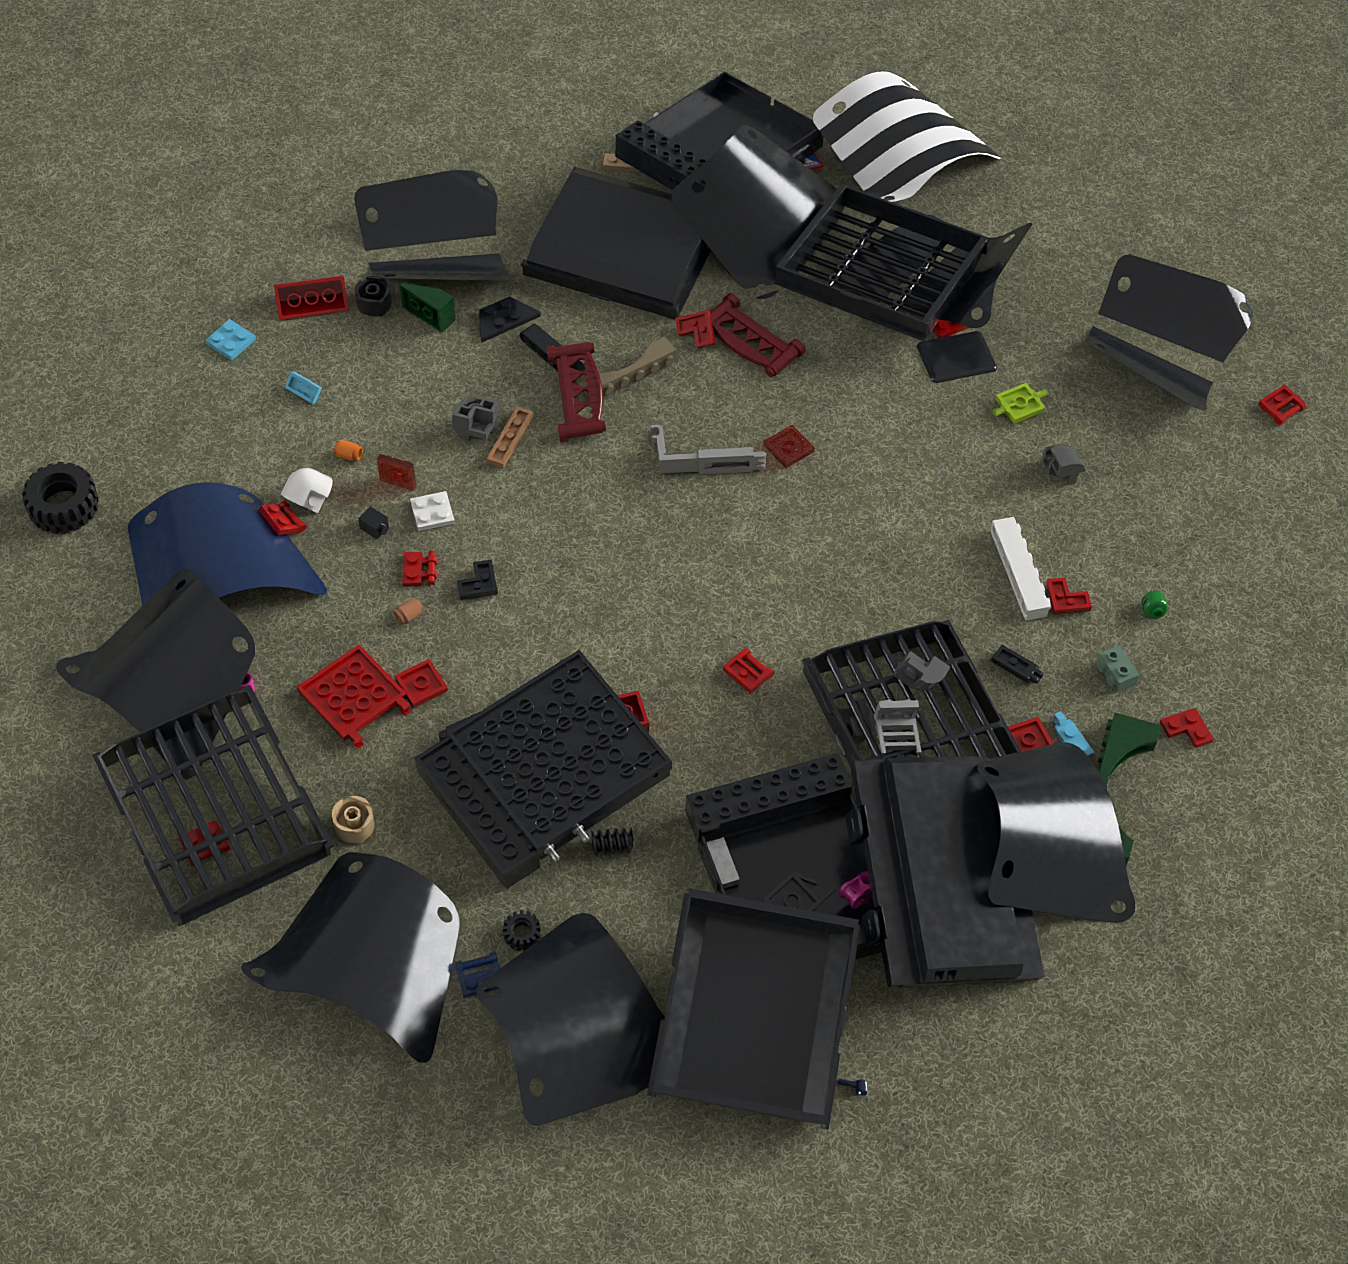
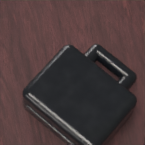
[917,331,997,383]

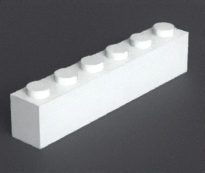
[991,517,1051,621]

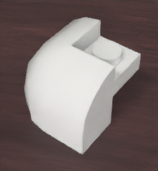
[281,467,333,513]

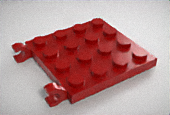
[297,645,411,749]

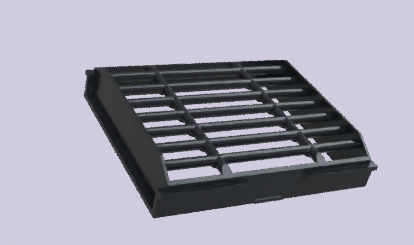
[774,184,989,341]
[802,620,1021,767]
[92,685,334,927]

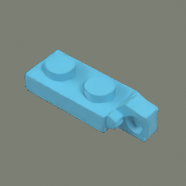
[1052,711,1094,757]

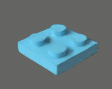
[205,319,256,360]

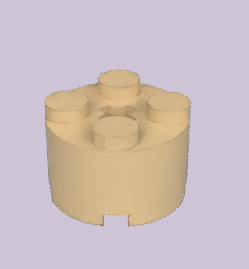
[332,796,375,844]

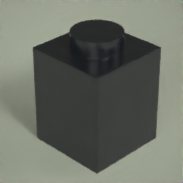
[358,506,389,539]

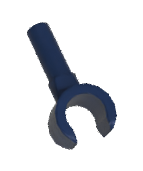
[838,1079,868,1095]

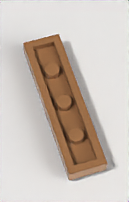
[487,406,533,469]

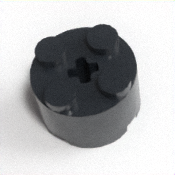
[355,276,392,316]

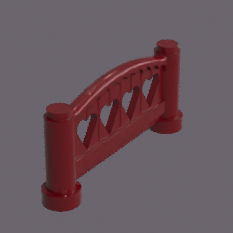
[710,293,806,377]
[547,342,606,442]

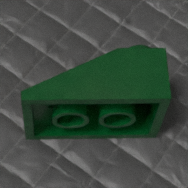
[400,283,455,333]

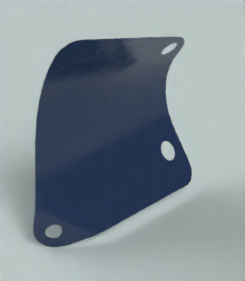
[128,482,327,606]

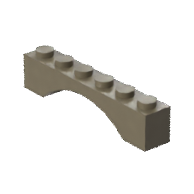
[574,336,676,403]

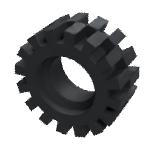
[503,910,541,951]

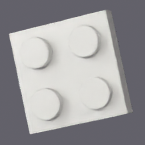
[410,491,455,531]

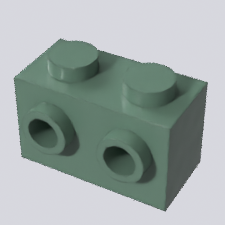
[1096,645,1139,693]

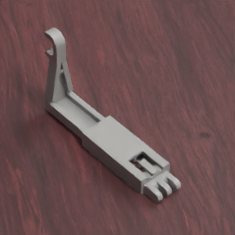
[650,425,766,475]

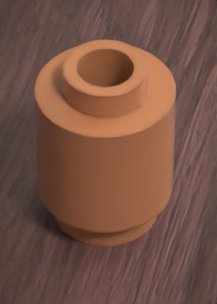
[394,598,423,624]

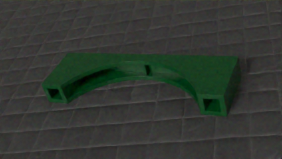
[1096,713,1161,866]

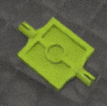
[993,383,1048,424]

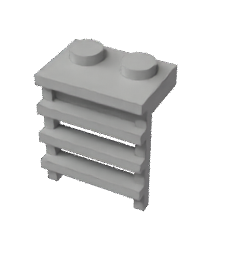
[874,700,921,755]

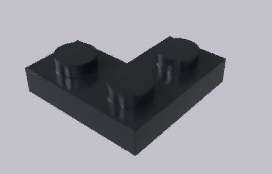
[457,559,498,600]

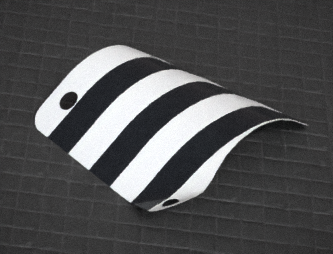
[813,71,1000,202]

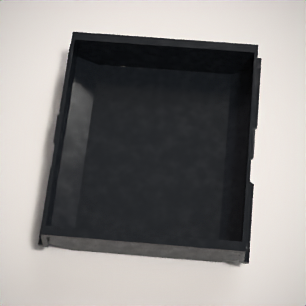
[521,167,711,319]
[647,888,860,1130]

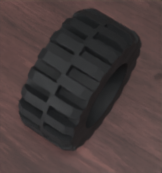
[22,462,99,534]

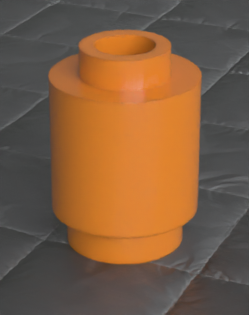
[334,440,363,462]

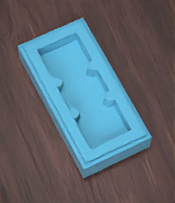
[284,371,322,404]

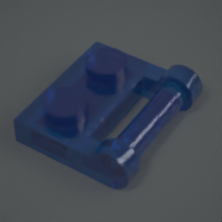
[455,952,500,998]

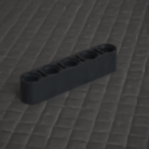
[519,323,586,383]

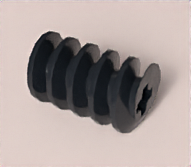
[591,827,633,856]

